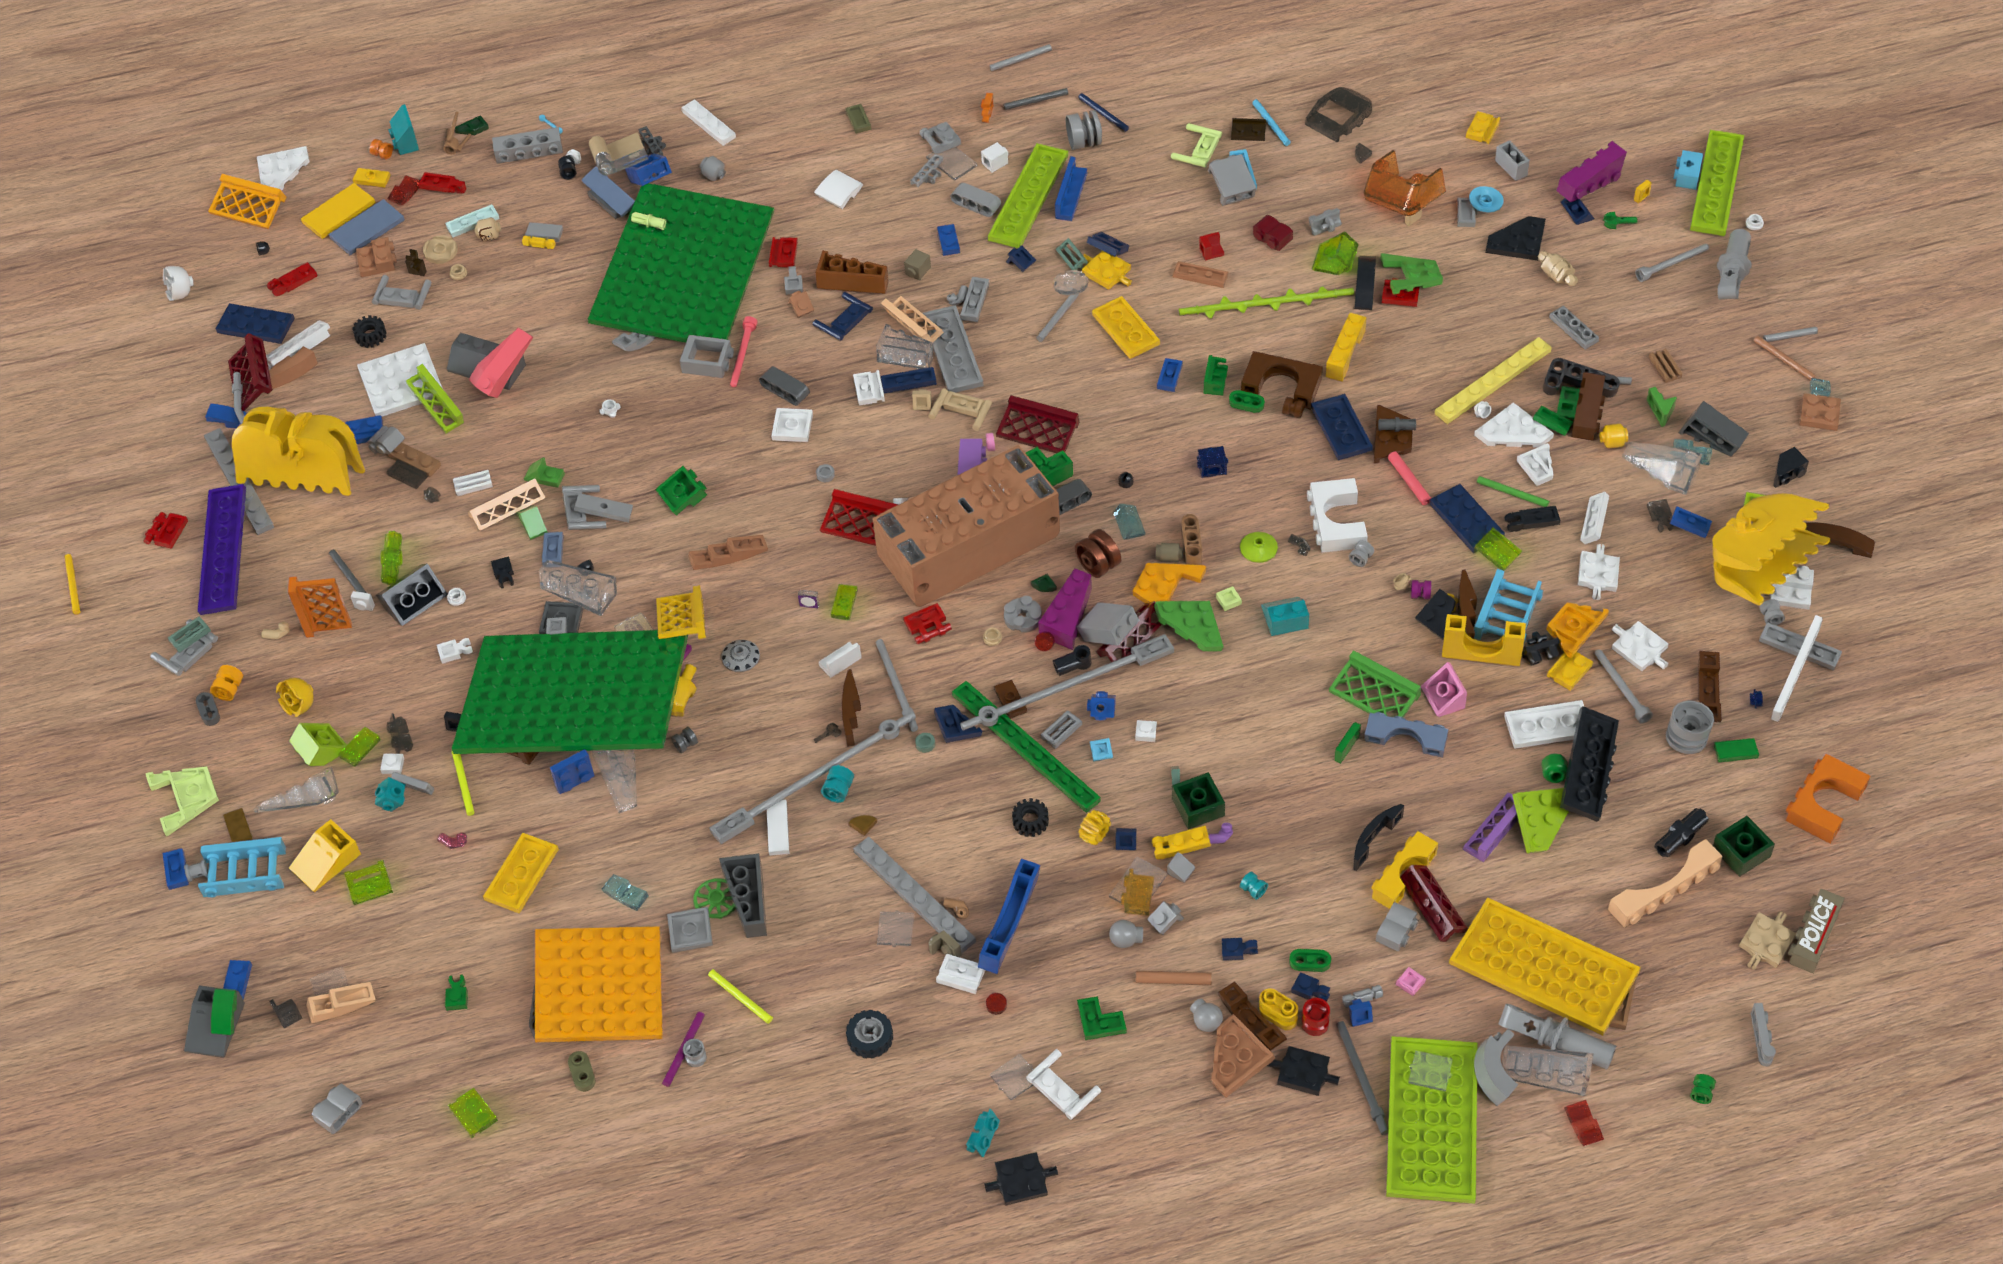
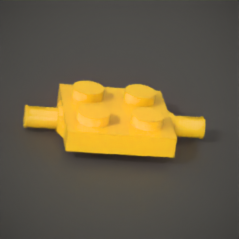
[1082,251,1132,290]

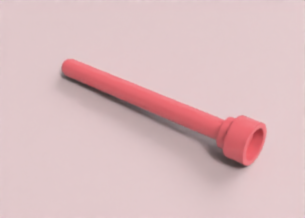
[730,316,758,387]

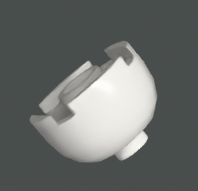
[163,266,193,301]

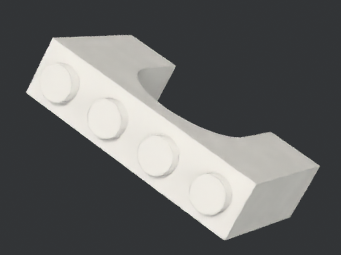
[1307,478,1368,553]

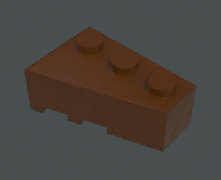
[1571,372,1605,441]

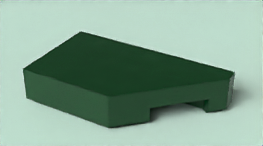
[454,115,489,136]

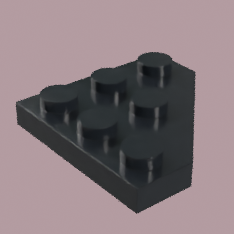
[1485,216,1546,261]

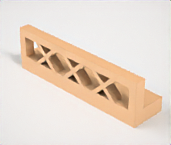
[881,296,944,347]
[467,479,545,531]

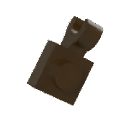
[405,249,427,276]

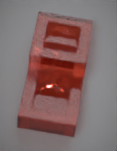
[387,175,420,205]
[1564,1100,1604,1147]

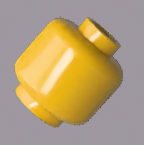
[1599,423,1628,448]

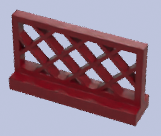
[228,333,273,411]
[996,395,1080,453]

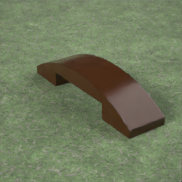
[1805,522,1875,558]
[1698,651,1722,723]
[1218,981,1287,1051]

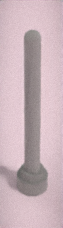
[1635,244,1709,282]
[1595,649,1653,723]

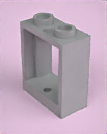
[680,335,734,378]

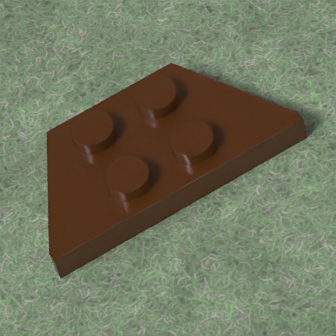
[1374,405,1413,463]

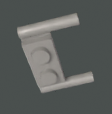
[372,275,432,310]
[562,485,606,530]
[150,619,218,676]

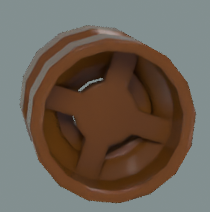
[1282,397,1305,419]

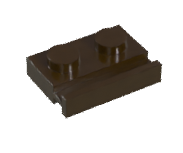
[1231,118,1266,141]

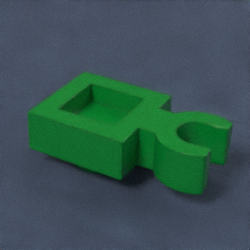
[445,974,468,1011]

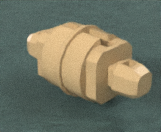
[1538,251,1578,286]

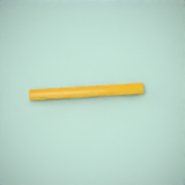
[64,554,81,615]

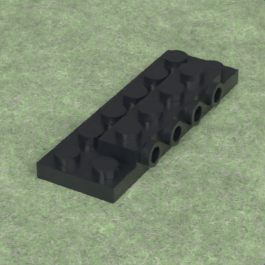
[1560,706,1619,822]

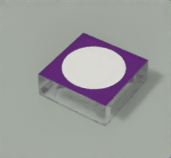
[798,590,819,609]

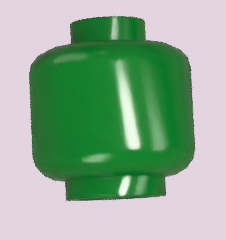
[1541,753,1568,783]

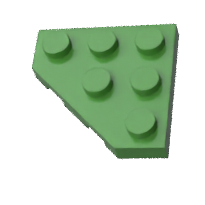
[1154,601,1224,651]

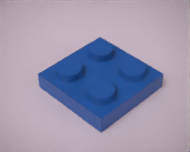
[550,749,595,794]

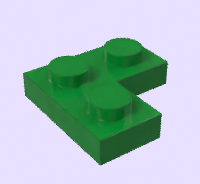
[1077,996,1127,1040]

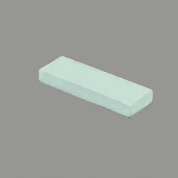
[445,204,500,237]

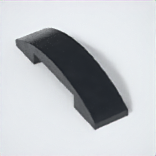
[1354,255,1376,310]
[1353,804,1404,871]

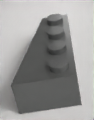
[719,853,767,938]

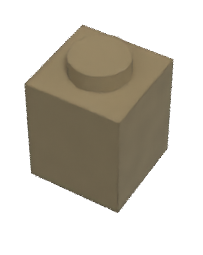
[904,249,931,280]

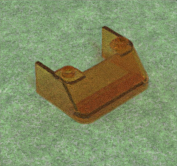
[1363,150,1446,216]

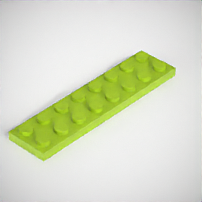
[1690,130,1744,236]
[988,143,1068,248]

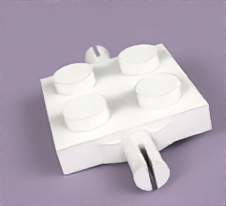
[1578,544,1620,600]
[1612,621,1668,671]

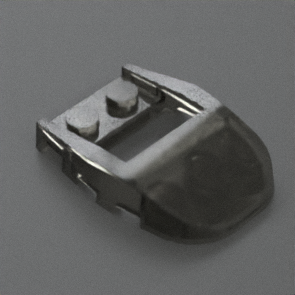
[1305,87,1373,142]

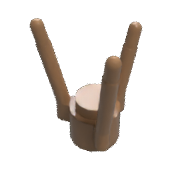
[443,111,472,155]

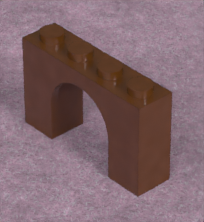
[1241,351,1323,410]

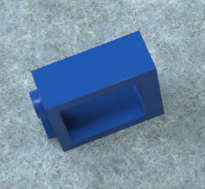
[624,154,672,186]

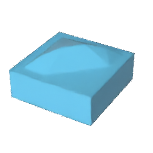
[1090,738,1113,762]

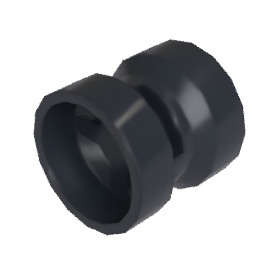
[558,156,577,180]

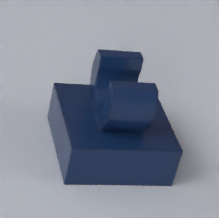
[1116,828,1137,850]

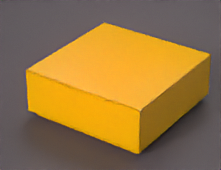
[1634,180,1652,203]

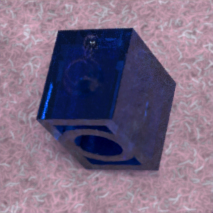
[1197,446,1229,478]

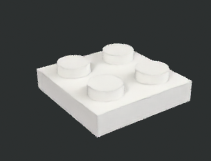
[771,408,813,442]

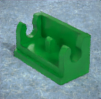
[1203,355,1228,396]

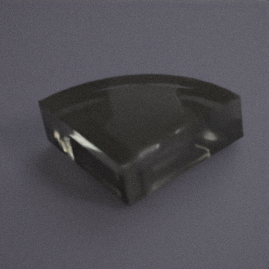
[1355,143,1372,164]

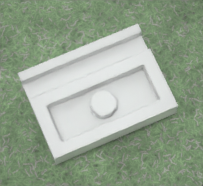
[853,370,885,406]
[936,954,985,994]

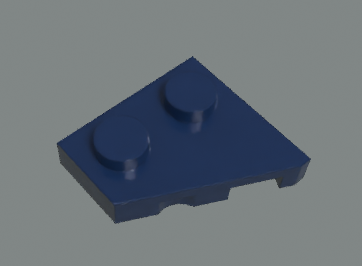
[934,705,982,743]

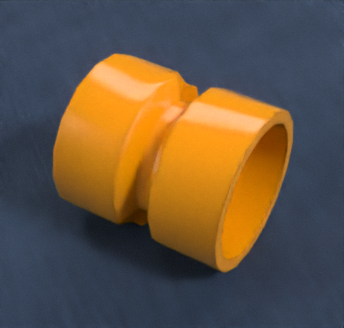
[210,665,244,701]

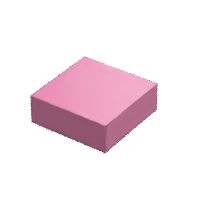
[1396,967,1426,996]

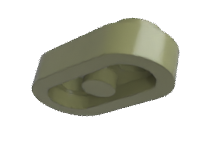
[568,1051,596,1092]

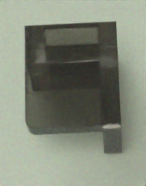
[269,999,303,1028]

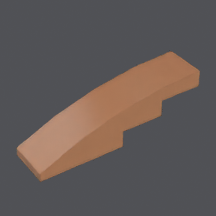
[688,535,768,570]

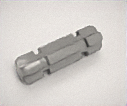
[1342,985,1383,1008]

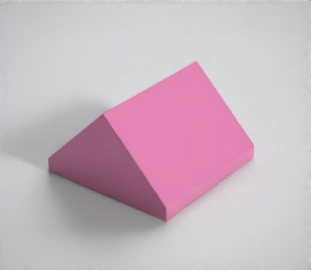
[1421,662,1467,717]

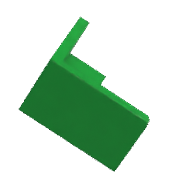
[1026,447,1073,486]

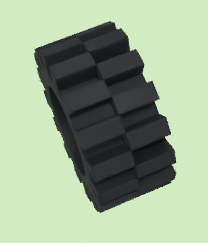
[352,315,387,348]
[1012,798,1049,837]

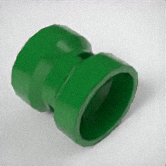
[1690,1074,1716,1104]

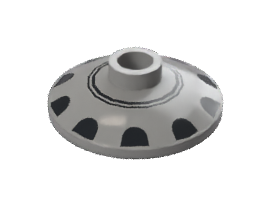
[722,640,760,672]

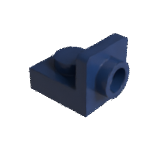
[1006,245,1036,272]

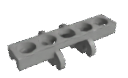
[910,154,943,187]

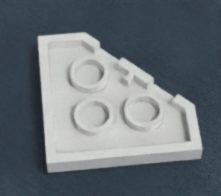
[257,146,310,191]
[1474,402,1554,448]

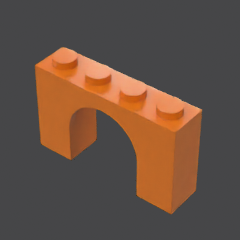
[1785,754,1871,844]

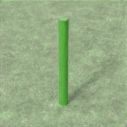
[1477,476,1550,507]

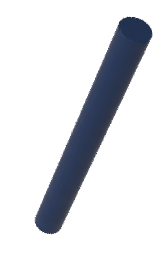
[1078,93,1129,132]

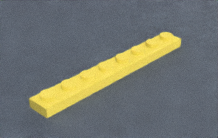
[1435,337,1552,425]

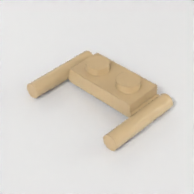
[929,388,992,431]

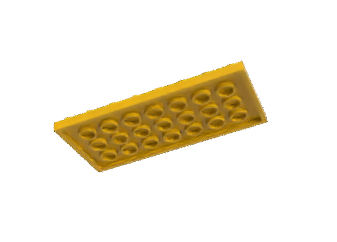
[1449,897,1641,1036]

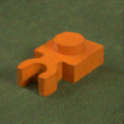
[981,92,994,123]

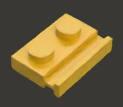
[1466,111,1501,144]
[1547,652,1593,691]

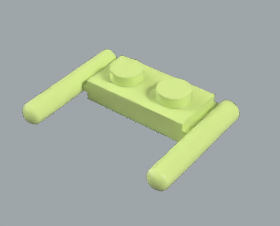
[1171,123,1222,167]

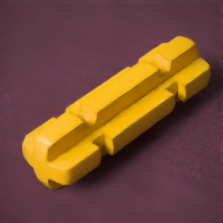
[522,235,556,249]

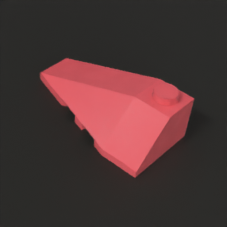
[469,328,533,398]

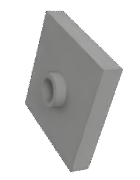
[667,907,713,953]

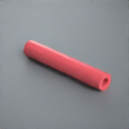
[1388,451,1431,505]

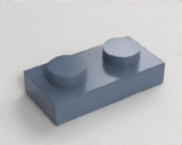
[542,532,564,567]

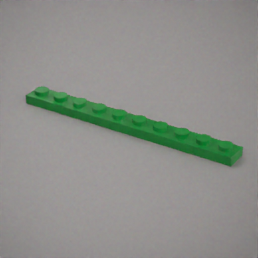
[952,681,1101,813]

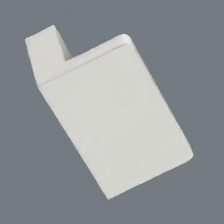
[819,642,861,678]

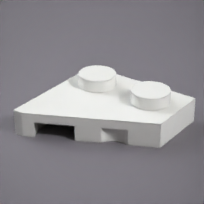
[1517,443,1553,486]

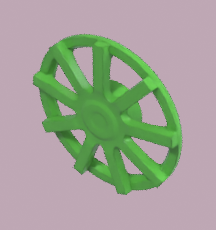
[693,878,735,919]

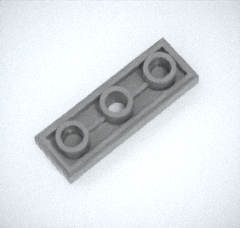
[1549,306,1599,350]
[574,493,633,523]

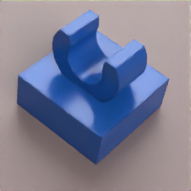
[1349,999,1373,1027]

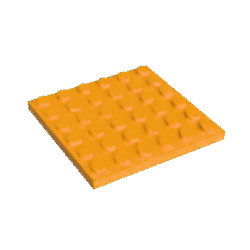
[535,926,662,1042]

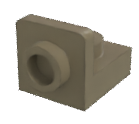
[929,930,962,957]

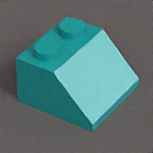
[388,104,419,155]
[1261,597,1310,636]

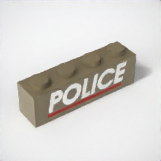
[1788,889,1845,974]

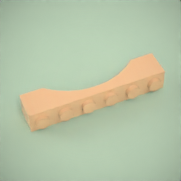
[1608,839,1722,928]

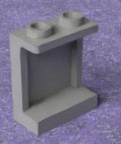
[1208,154,1256,206]

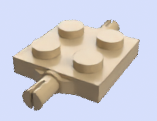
[1739,911,1797,970]

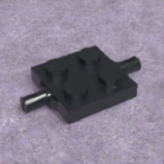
[1267,1046,1340,1096]
[984,1152,1058,1206]

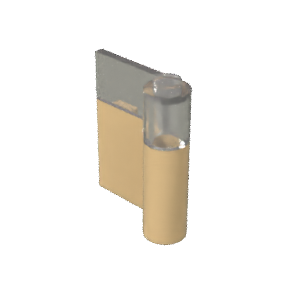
[589,132,648,176]

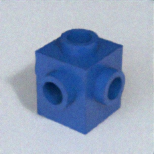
[1087,691,1116,720]

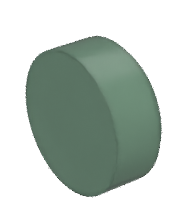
[915,733,935,753]

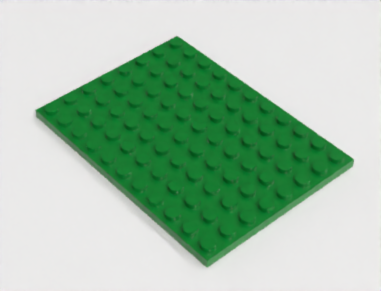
[588,183,774,343]
[452,630,688,754]

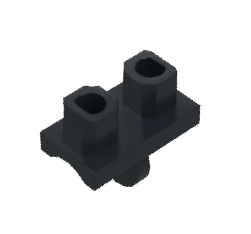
[1522,631,1560,666]

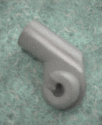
[947,285,968,305]

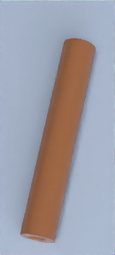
[1136,971,1212,985]

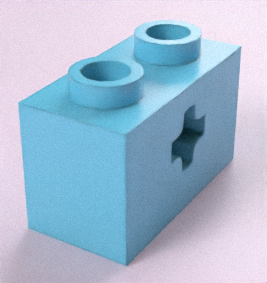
[1673,150,1703,190]

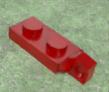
[418,172,467,193]

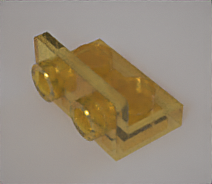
[1121,868,1154,916]

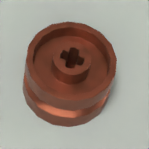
[1075,529,1122,578]

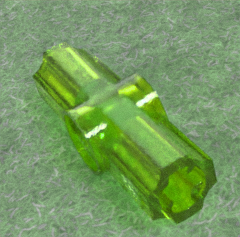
[380,531,403,585]

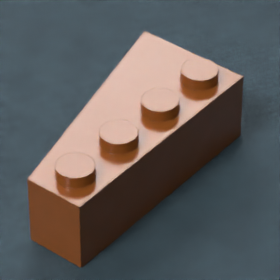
[815,250,889,294]

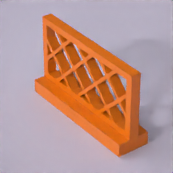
[288,576,352,638]

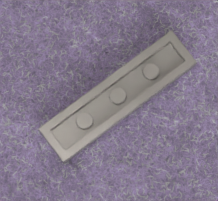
[1759,622,1842,671]

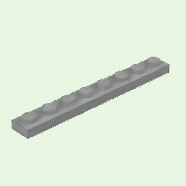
[204,428,275,535]
[853,836,976,954]

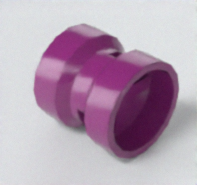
[1411,580,1431,600]

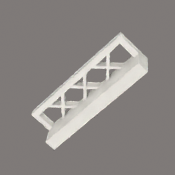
[266,320,330,370]

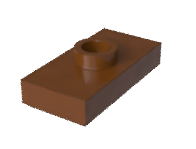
[994,680,1027,719]

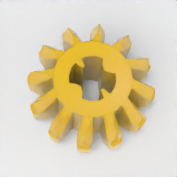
[1078,810,1111,845]

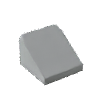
[1167,852,1195,883]

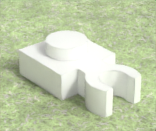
[437,638,473,664]

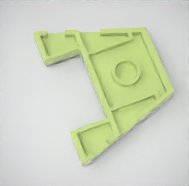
[145,766,219,836]

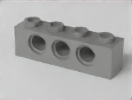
[492,127,563,164]

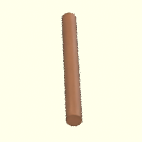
[1754,336,1816,381]

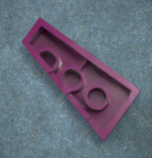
[1556,141,1627,202]
[1038,568,1092,650]

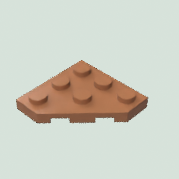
[1211,1014,1275,1098]

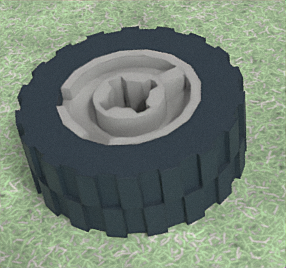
[846,1010,893,1059]

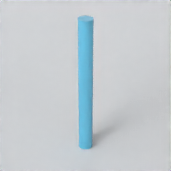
[1252,99,1291,146]

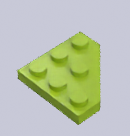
[1512,788,1569,854]

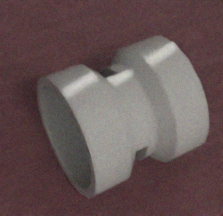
[1349,541,1374,567]
[1760,599,1785,625]
[683,1039,707,1067]

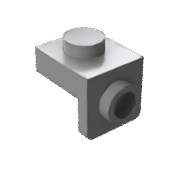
[1147,901,1184,934]

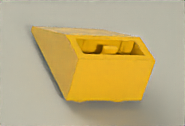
[289,819,361,893]

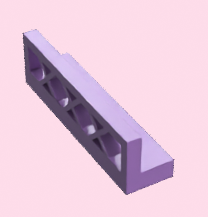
[1463,792,1518,862]

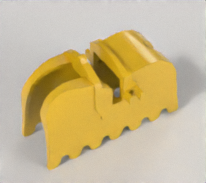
[232,407,365,496]
[1712,493,1830,605]

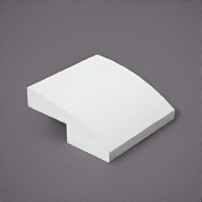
[814,170,863,209]

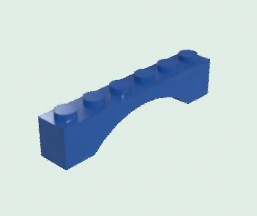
[978,858,1040,974]

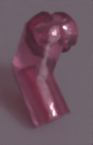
[437,832,467,849]

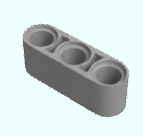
[950,183,1001,217]

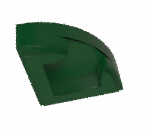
[1031,574,1057,592]

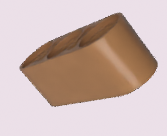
[1181,514,1202,565]

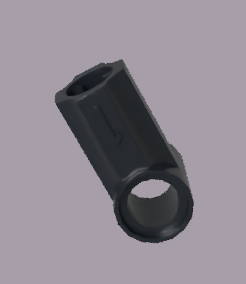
[1052,645,1092,676]

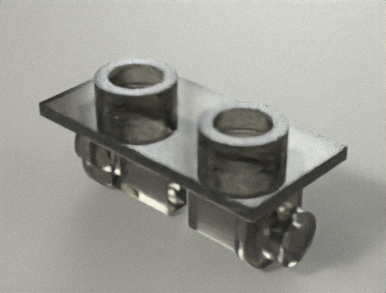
[387,713,413,754]

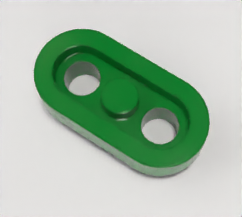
[1229,390,1265,413]
[1289,949,1331,972]

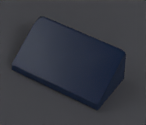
[1560,198,1595,225]

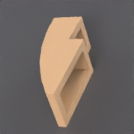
[306,982,376,1023]

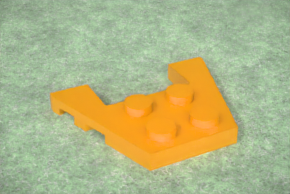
[1133,563,1206,603]

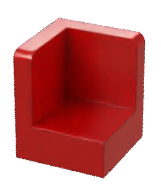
[1199,232,1224,261]

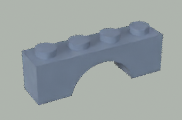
[1365,712,1448,758]

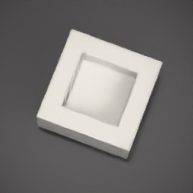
[351,591,375,611]
[1135,720,1157,742]
[380,754,404,774]

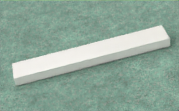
[1771,615,1823,722]

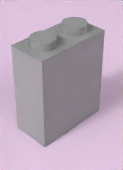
[1077,602,1139,645]

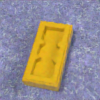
[352,168,391,188]

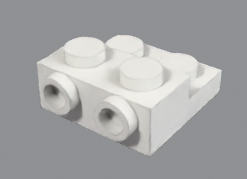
[1770,566,1814,610]

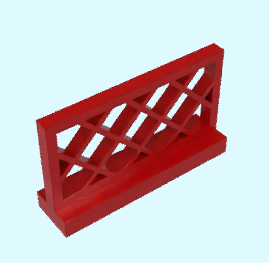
[820,489,898,546]

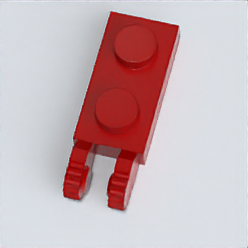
[267,262,318,297]

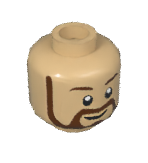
[475,217,501,241]

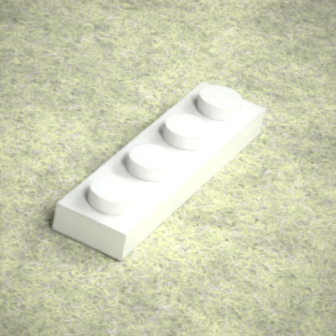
[681,99,736,146]

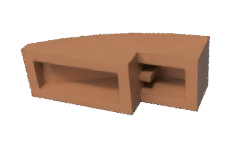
[269,346,318,389]

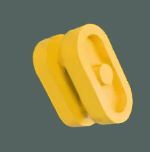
[1259,988,1298,1030]

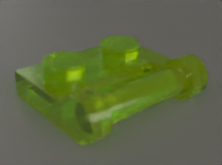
[344,860,393,905]

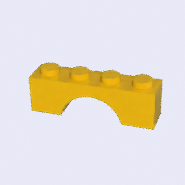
[1325,313,1367,382]
[1371,831,1438,909]

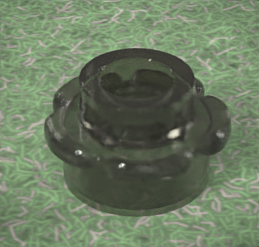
[423,487,441,503]

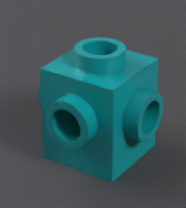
[375,777,406,812]

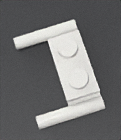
[1026,1049,1101,1120]

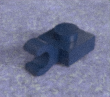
[1222,938,1258,961]
[1291,972,1330,1002]

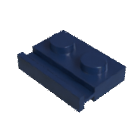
[1087,232,1130,257]

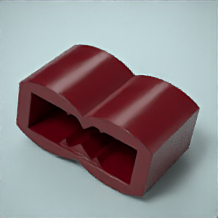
[1253,215,1293,251]

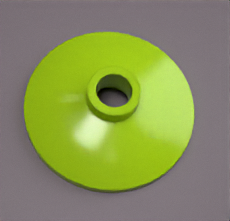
[1240,532,1278,563]

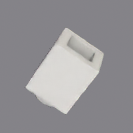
[981,142,1008,173]

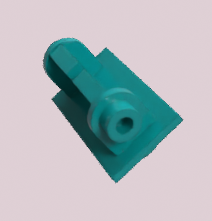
[966,1109,1000,1157]

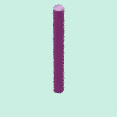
[662,1012,705,1087]

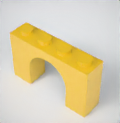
[1442,614,1526,666]

